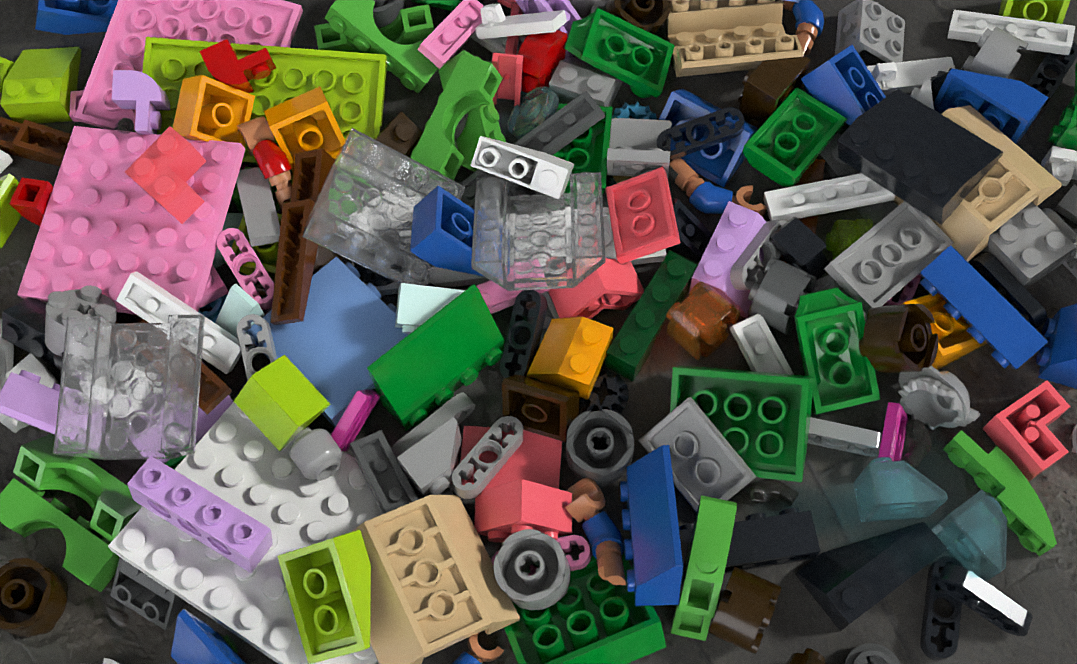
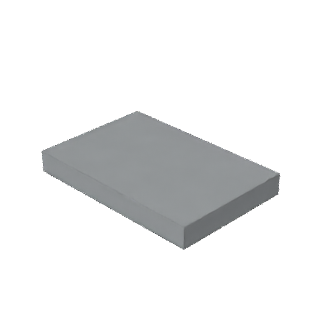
[638,397,757,513]

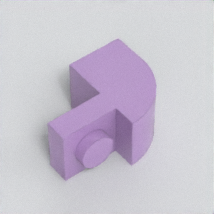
[112,70,170,135]

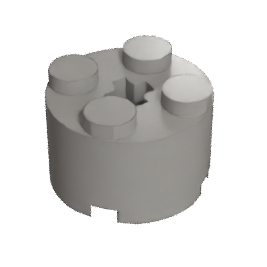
[961,27,1029,78]
[45,285,117,360]
[493,529,570,610]

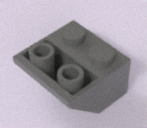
[110,557,187,631]

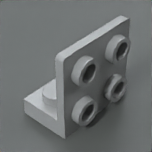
[835,0,905,63]
[607,118,672,178]

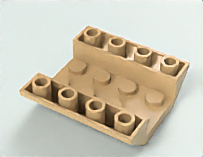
[666,0,803,77]
[893,105,1062,262]
[352,495,520,664]

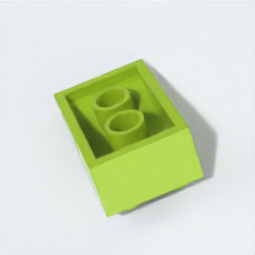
[0,47,81,124]
[277,530,371,664]

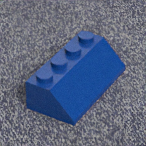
[919,245,1048,369]
[620,445,683,606]

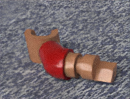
[236,116,293,210]

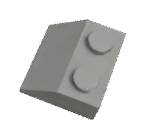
[549,56,623,107]
[397,417,462,498]

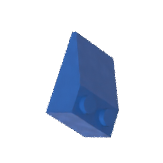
[35,0,118,35]
[801,45,886,125]
[933,69,1049,144]
[410,186,510,281]
[1036,303,1077,389]
[171,609,246,664]

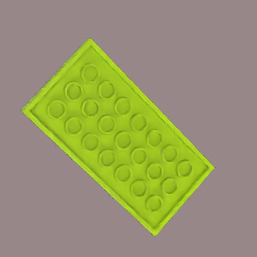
[142,37,387,173]

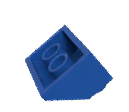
[659,89,758,188]

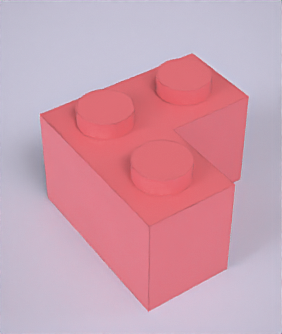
[125,126,206,224]
[548,256,644,319]
[983,380,1071,482]
[474,479,572,542]

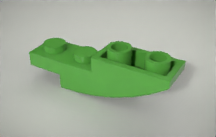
[943,430,1057,556]
[671,495,737,641]

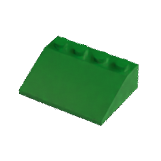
[367,284,504,431]
[670,366,814,482]
[504,553,666,664]

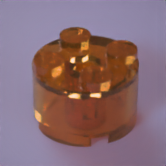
[666,281,740,360]

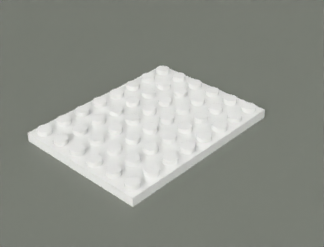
[108,402,419,664]

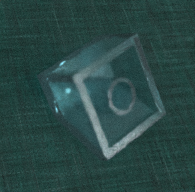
[853,457,948,522]
[932,489,1007,582]

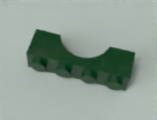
[605,251,698,382]

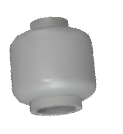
[290,428,342,481]

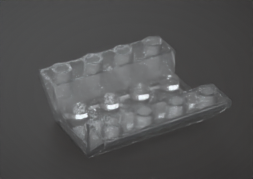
[302,128,466,286]
[471,172,606,291]
[53,314,205,460]

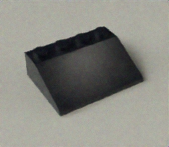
[837,89,1003,225]

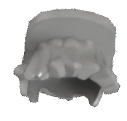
[898,366,981,430]

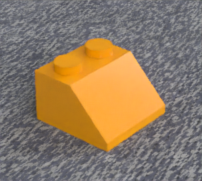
[173,75,255,148]
[264,87,350,173]
[527,317,614,400]

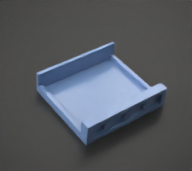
[246,256,409,427]

